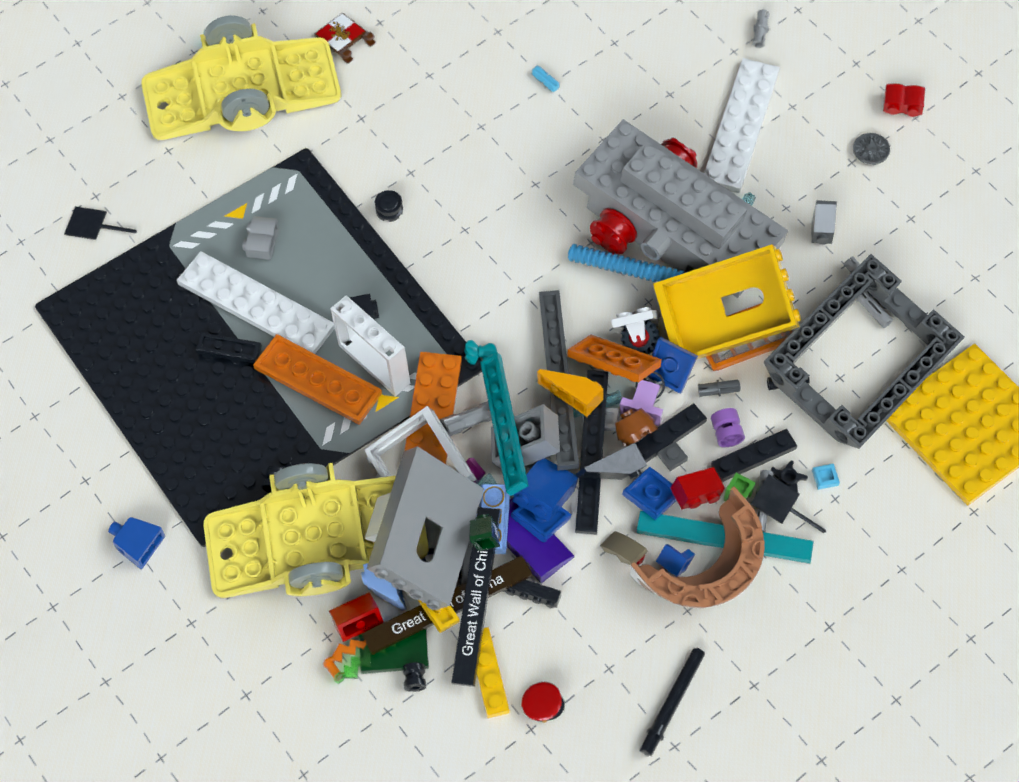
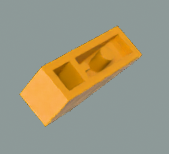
[537,369,603,417]

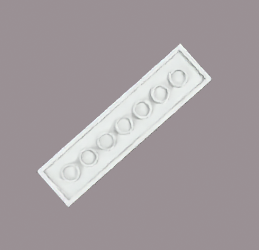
[704,58,780,193]
[177,251,335,354]

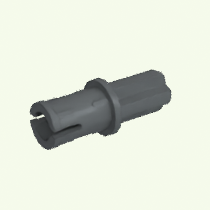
[698,380,741,397]

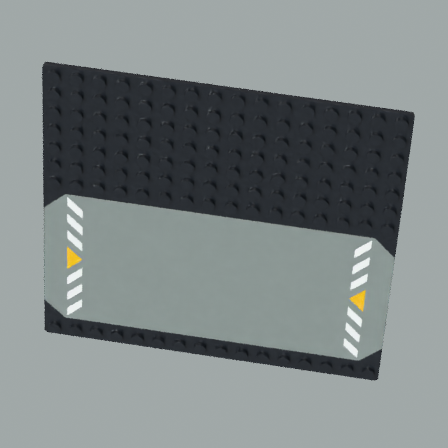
[35,148,482,547]

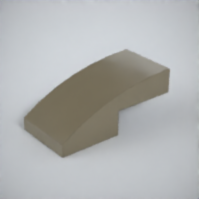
[600,531,648,565]

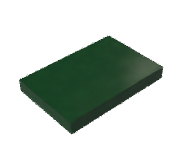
[359,629,429,674]

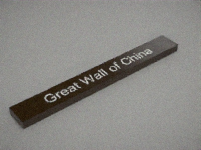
[362,556,532,655]

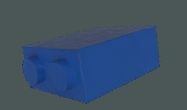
[512,458,578,522]

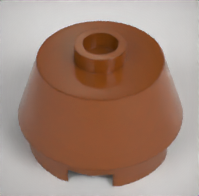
[615,408,657,447]

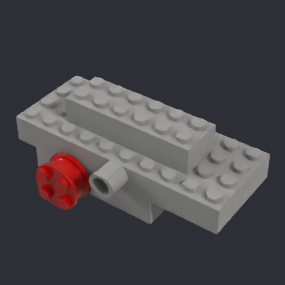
[573,119,788,298]

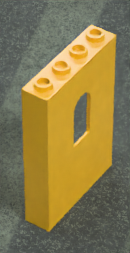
[653,244,801,360]

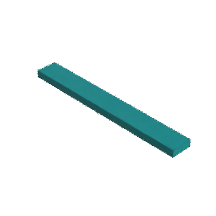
[480,352,529,496]
[636,511,814,564]

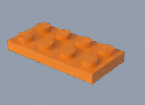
[567,335,661,383]

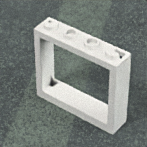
[330,296,411,397]
[365,406,477,482]

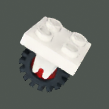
[611,307,660,354]

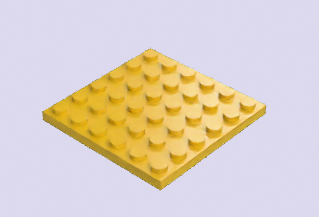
[886,343,1019,506]

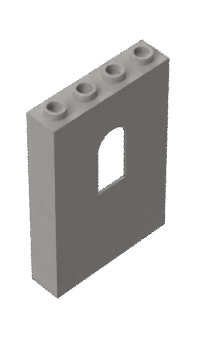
[367,446,484,610]

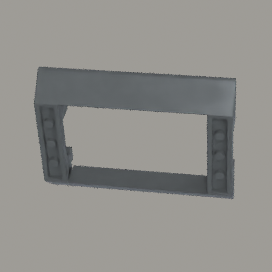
[764,254,965,449]

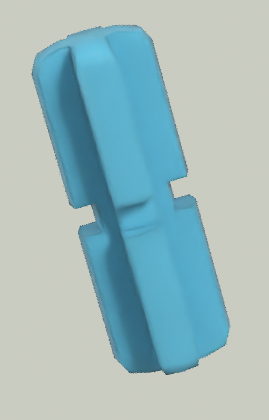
[532,65,560,92]

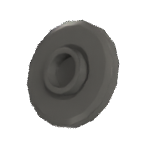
[853,133,890,165]

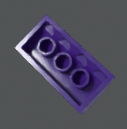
[506,498,574,584]

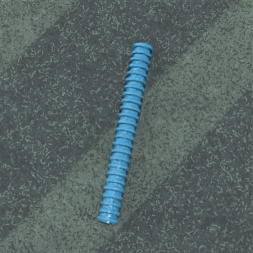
[568,244,684,282]

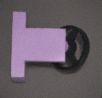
[619,371,665,426]

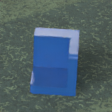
[656,544,695,577]

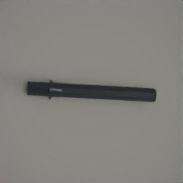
[639,648,705,757]

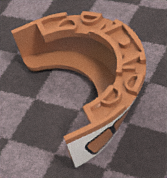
[630,486,765,608]

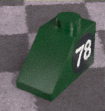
[470,515,500,551]

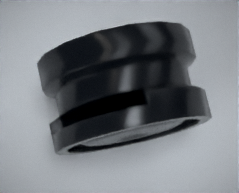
[374,190,403,222]

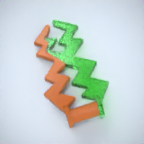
[323,640,396,684]

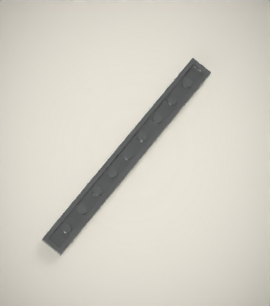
[539,290,579,470]

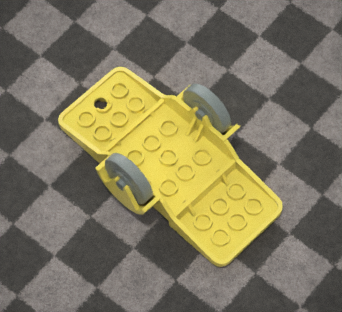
[141,15,341,140]
[204,463,429,598]

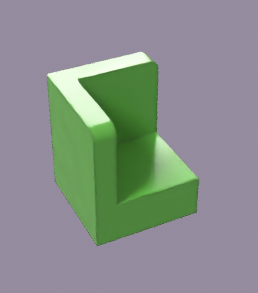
[723,472,756,501]

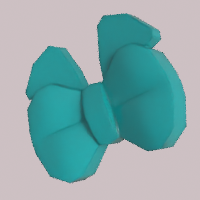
[464,340,497,365]

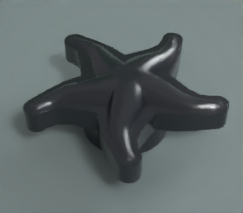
[770,460,808,492]

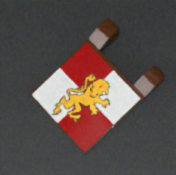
[314,13,376,64]

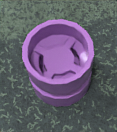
[711,408,745,447]

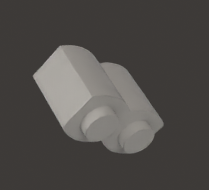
[243,216,279,260]

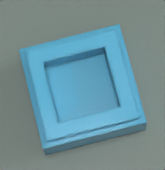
[812,463,840,490]

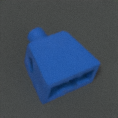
[108,517,165,570]

